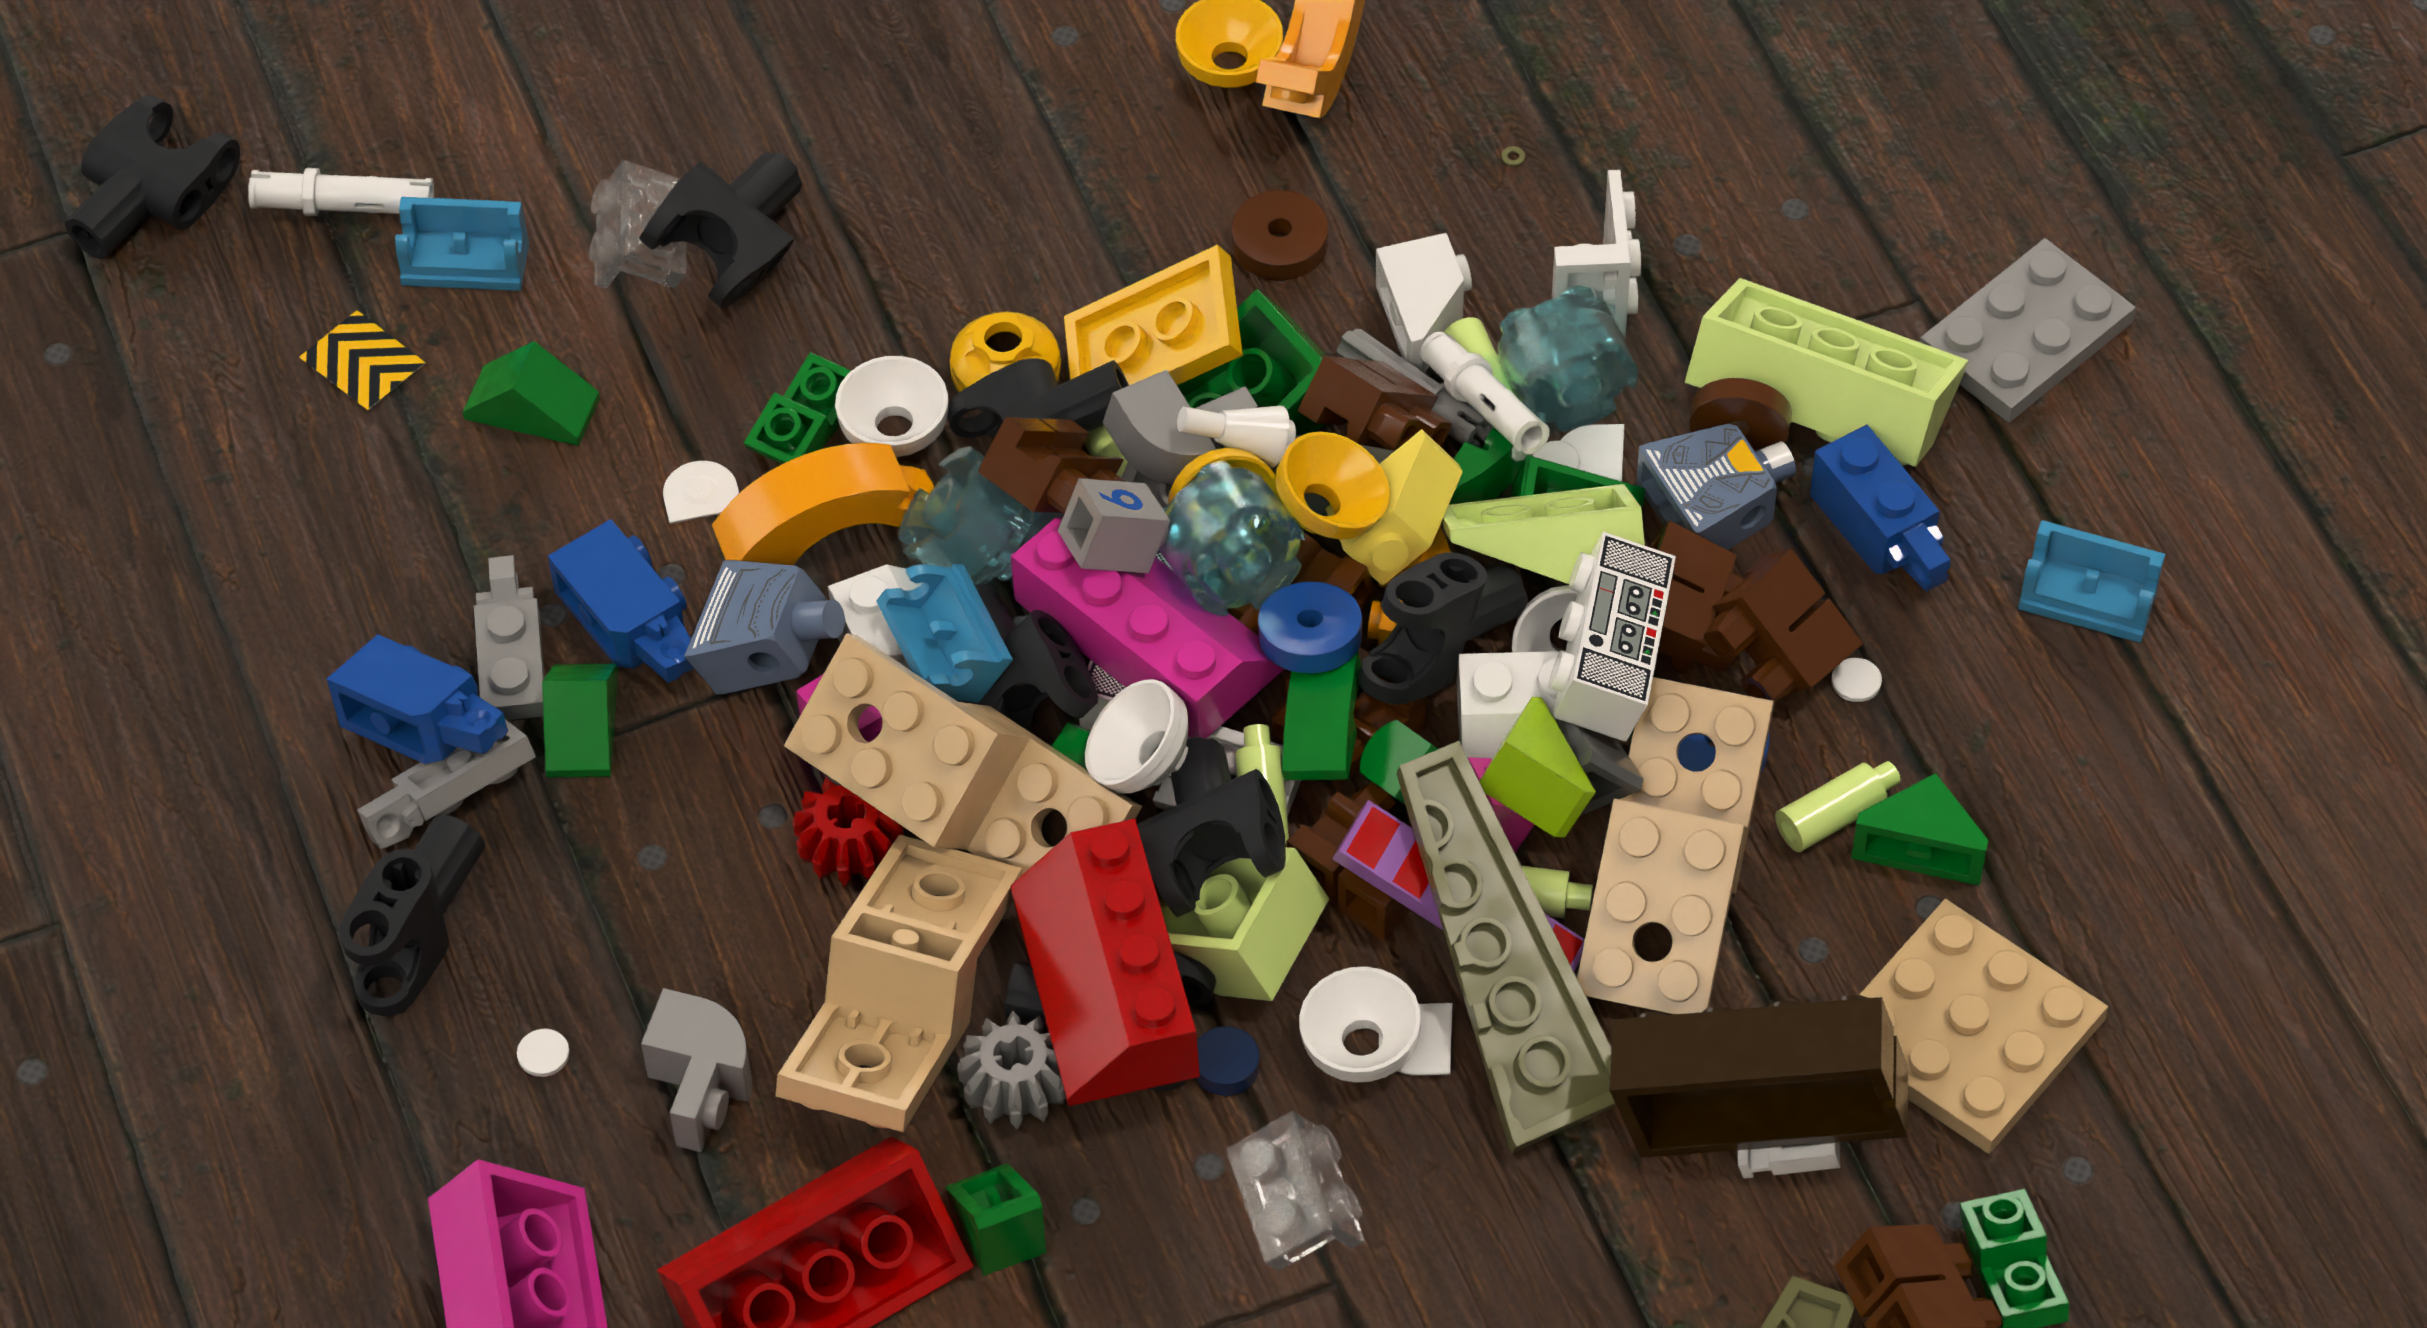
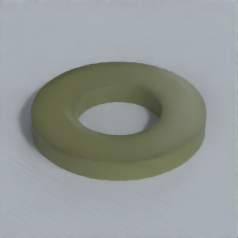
[1501,146,1525,167]

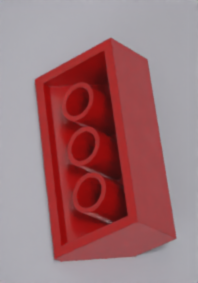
[1010,818,1200,1106]
[657,1136,974,1328]

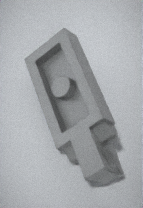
[474,555,545,721]
[357,719,536,849]

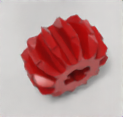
[793,776,904,887]

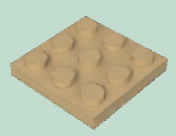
[1859,898,2108,1154]

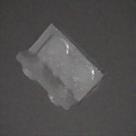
[589,160,687,288]
[1226,1111,1364,1271]

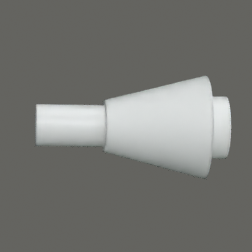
[1177,406,1296,468]

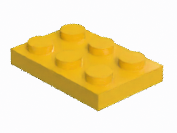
[1064,245,1243,385]

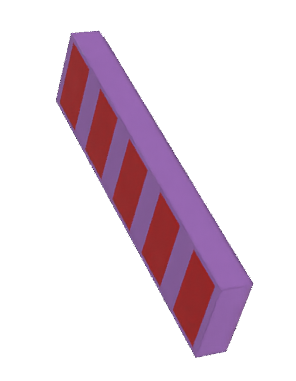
[1332,800,1585,972]

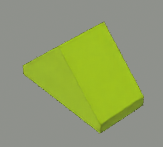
[1479,697,1596,838]

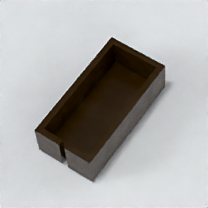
[1609,995,1908,1158]

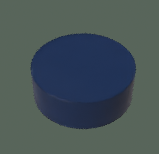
[1196,1026,1259,1096]

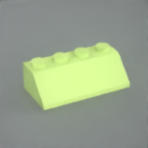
[1685,278,1968,467]

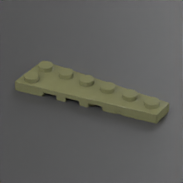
[1396,741,1617,1153]

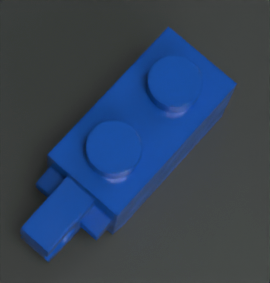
[1810,424,1950,592]
[547,519,694,683]
[326,634,508,764]

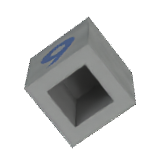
[1058,478,1170,573]

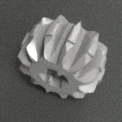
[957,1011,1066,1129]

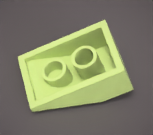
[1441,484,1645,584]
[1154,847,1329,1001]

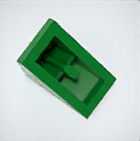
[462,341,600,446]
[542,664,618,778]
[1851,773,1988,886]
[945,1163,1047,1276]

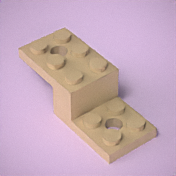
[784,634,1142,875]
[1577,677,1774,1014]
[776,834,1022,1132]

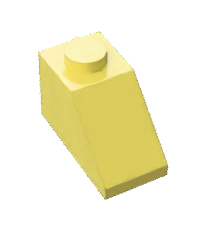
[1325,429,1463,586]

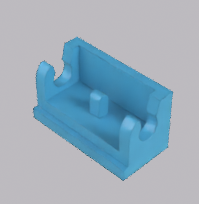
[395,197,529,291]
[2018,520,2165,643]
[876,563,1013,703]

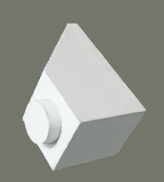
[1376,233,1472,373]

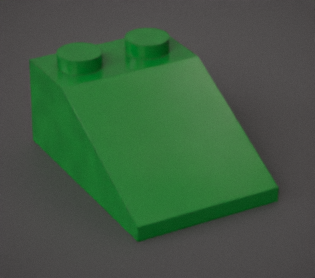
[1177,289,1327,435]

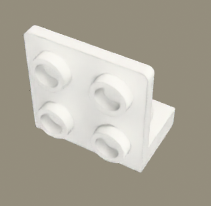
[1550,170,1641,343]

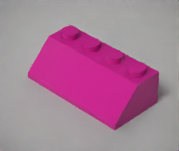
[1011,517,1284,739]
[428,1159,608,1328]

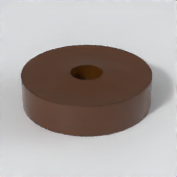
[1232,190,1328,280]
[1689,378,1792,451]

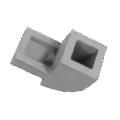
[1103,369,1258,485]
[641,988,752,1152]

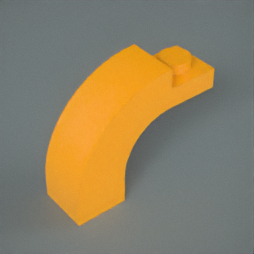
[1256,0,1365,118]
[712,443,946,566]

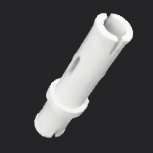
[248,168,434,216]
[1420,332,1550,454]

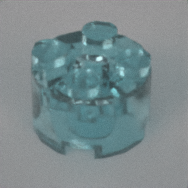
[1498,286,1638,431]
[898,446,1042,585]
[1159,461,1305,616]

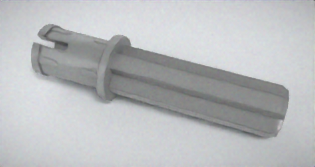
[1336,329,1493,448]

